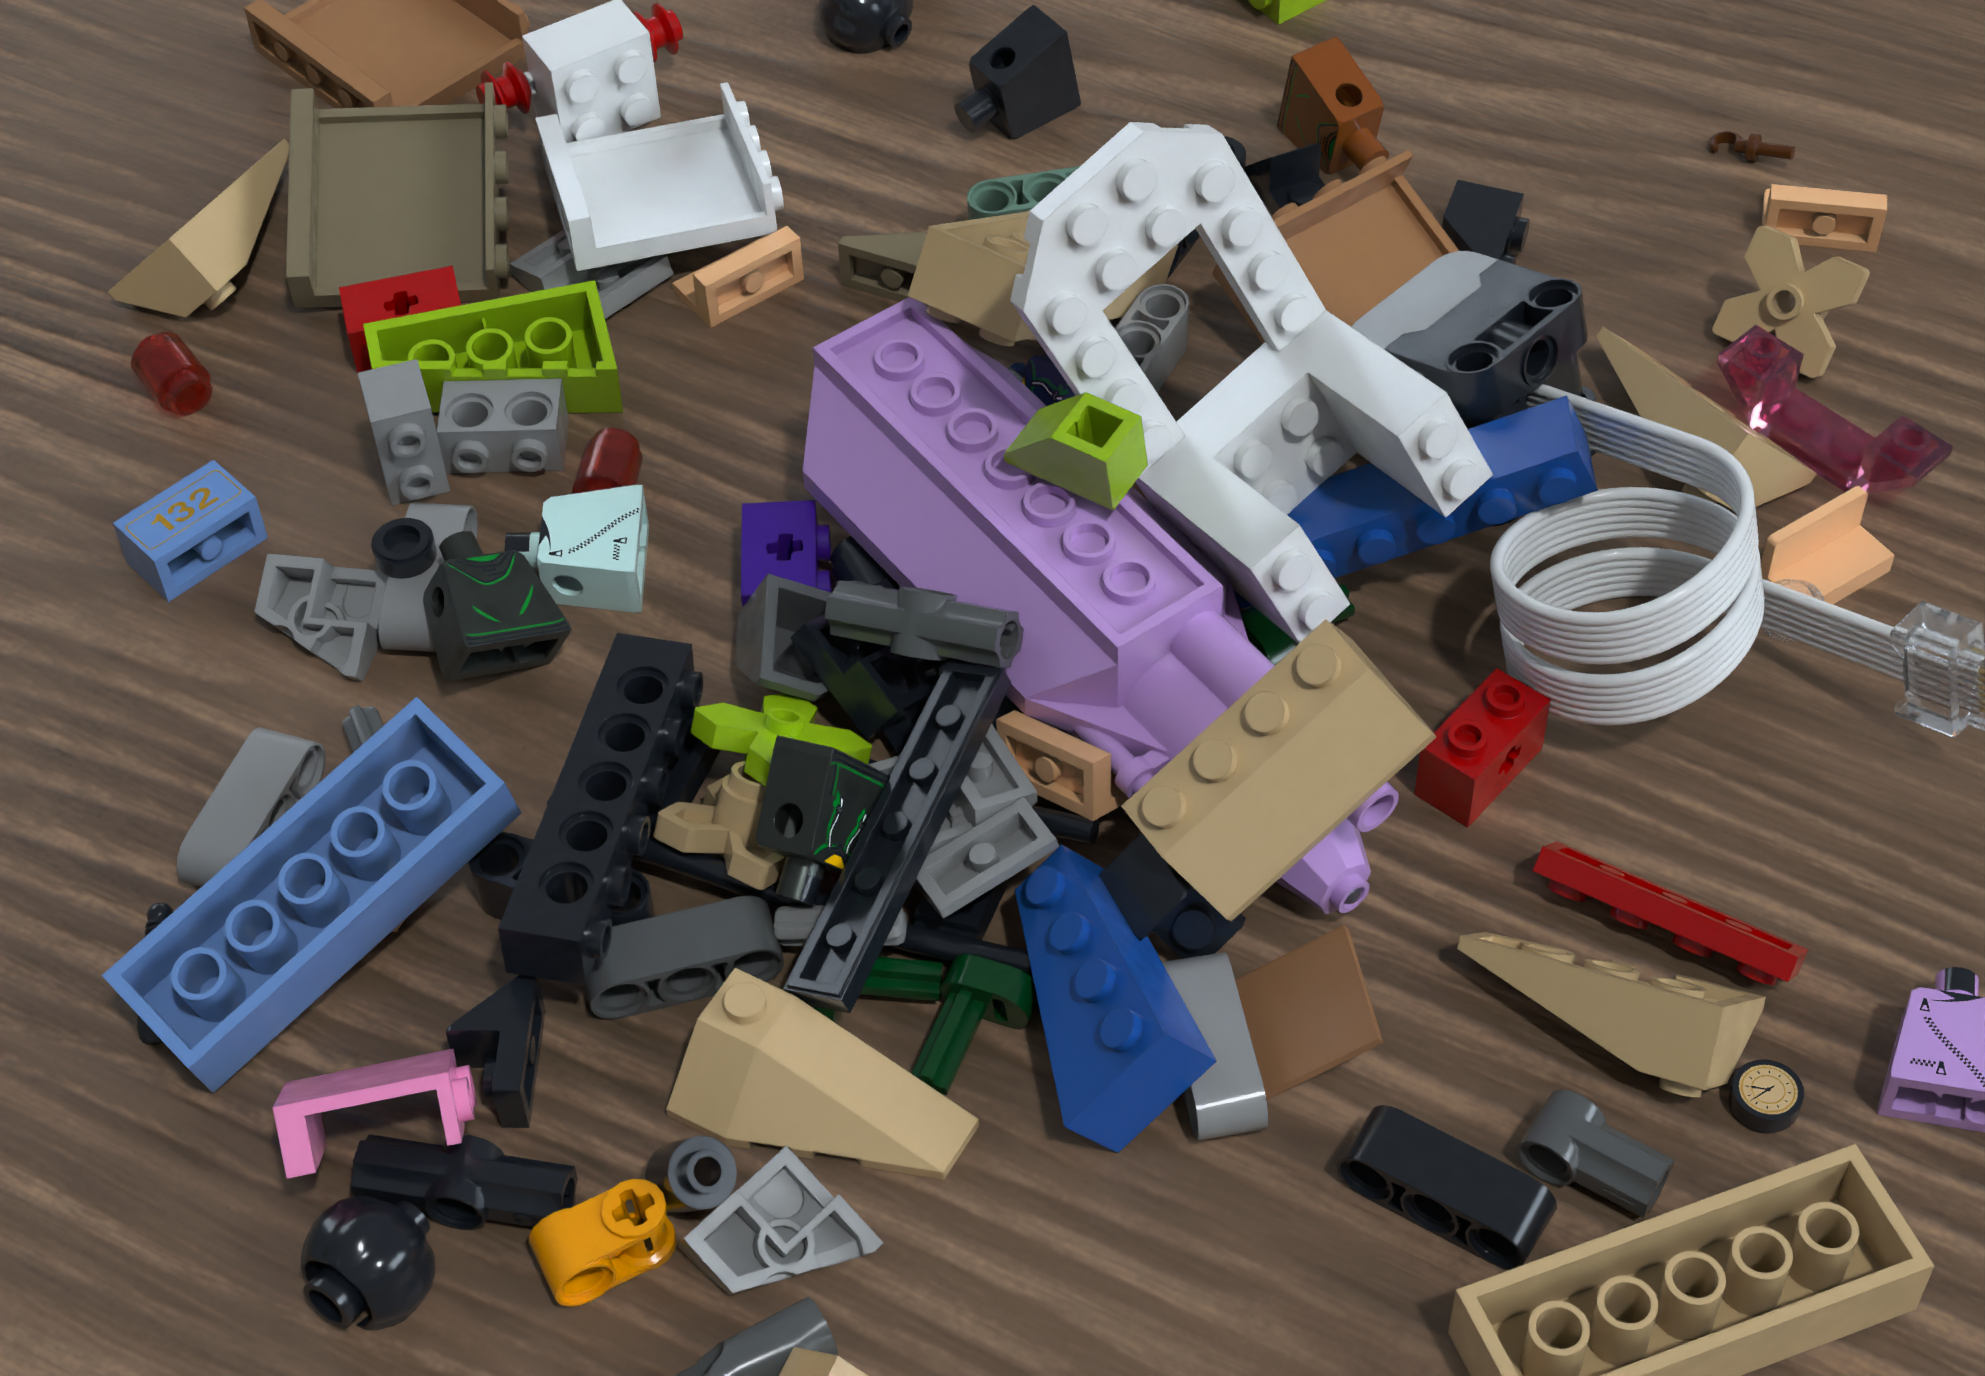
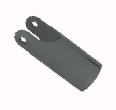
[675,1297,838,1376]

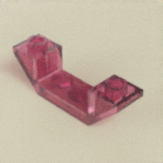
[1717,325,1953,494]

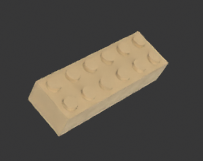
[908,211,1178,346]
[1448,1144,1935,1376]

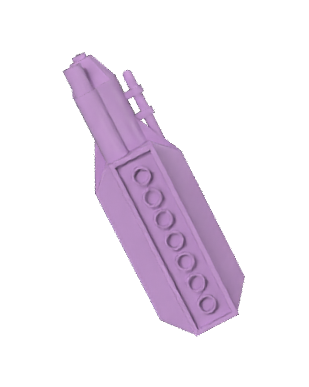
[803,297,1399,914]

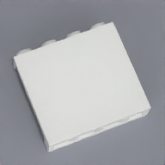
[535,82,784,271]

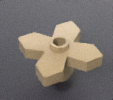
[1712,226,1870,378]
[653,761,786,890]

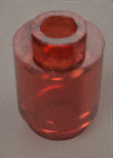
[131,332,212,416]
[572,428,643,494]

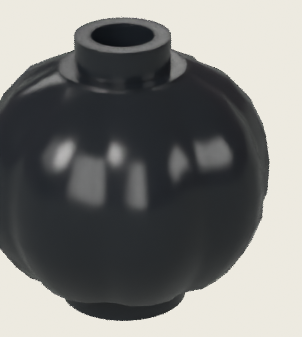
[818,0,913,54]
[301,1196,435,1330]

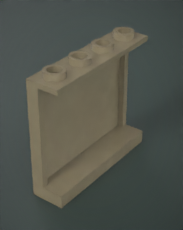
[286,82,510,308]

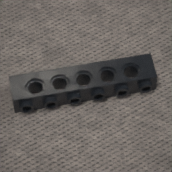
[498,633,703,985]

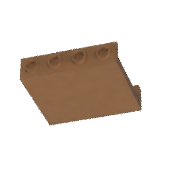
[244,0,530,109]
[1212,150,1459,344]

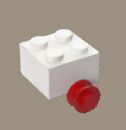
[476,0,683,143]

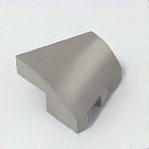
[254,554,389,681]
[678,1145,883,1295]

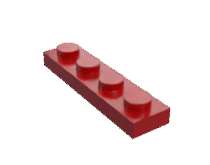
[1533,841,1809,985]

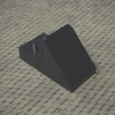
[1244,143,1325,215]
[1099,832,1246,959]
[446,975,546,1128]

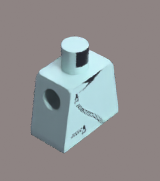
[505,485,649,613]

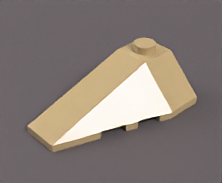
[1596,327,1817,510]
[1457,932,1766,1097]

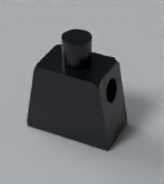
[954,5,1081,139]

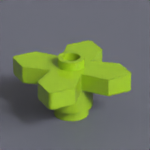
[691,693,872,787]

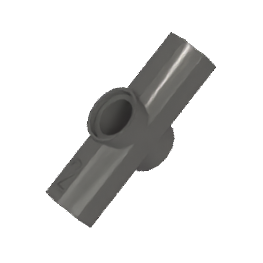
[824,581,1024,668]

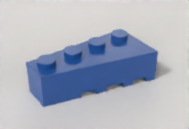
[1015,844,1217,1153]

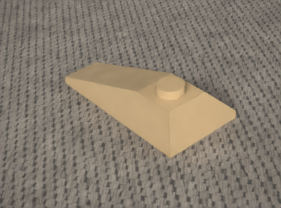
[108,138,289,317]
[666,968,979,1180]

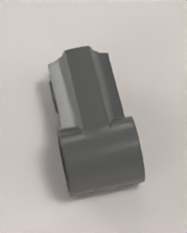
[1516,1089,1674,1218]

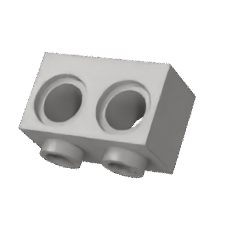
[358,359,450,506]
[437,378,569,474]

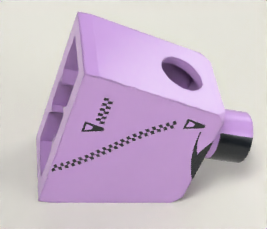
[1877,967,1985,1133]

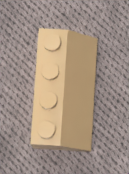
[1121,619,1437,921]

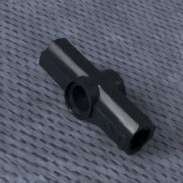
[350,1134,578,1230]

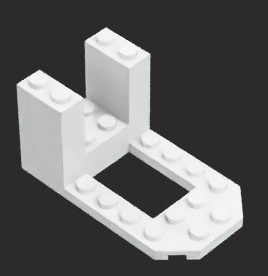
[1010,122,1493,644]

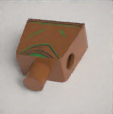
[1277,36,1389,174]

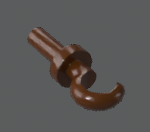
[1709,131,1795,162]

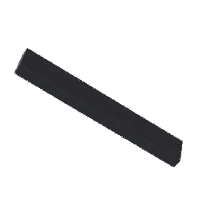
[783,662,1011,1013]

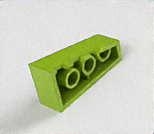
[363,280,623,413]

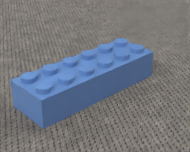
[101,697,522,1093]

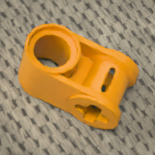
[529,1179,677,1307]

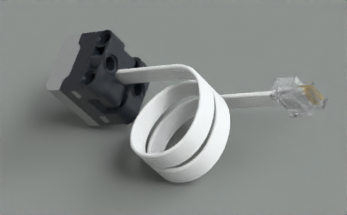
[1352,251,1985,738]

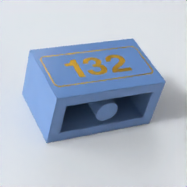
[113,460,268,602]

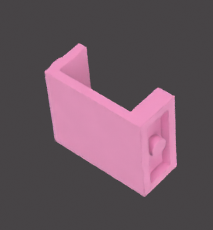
[272,1049,477,1179]

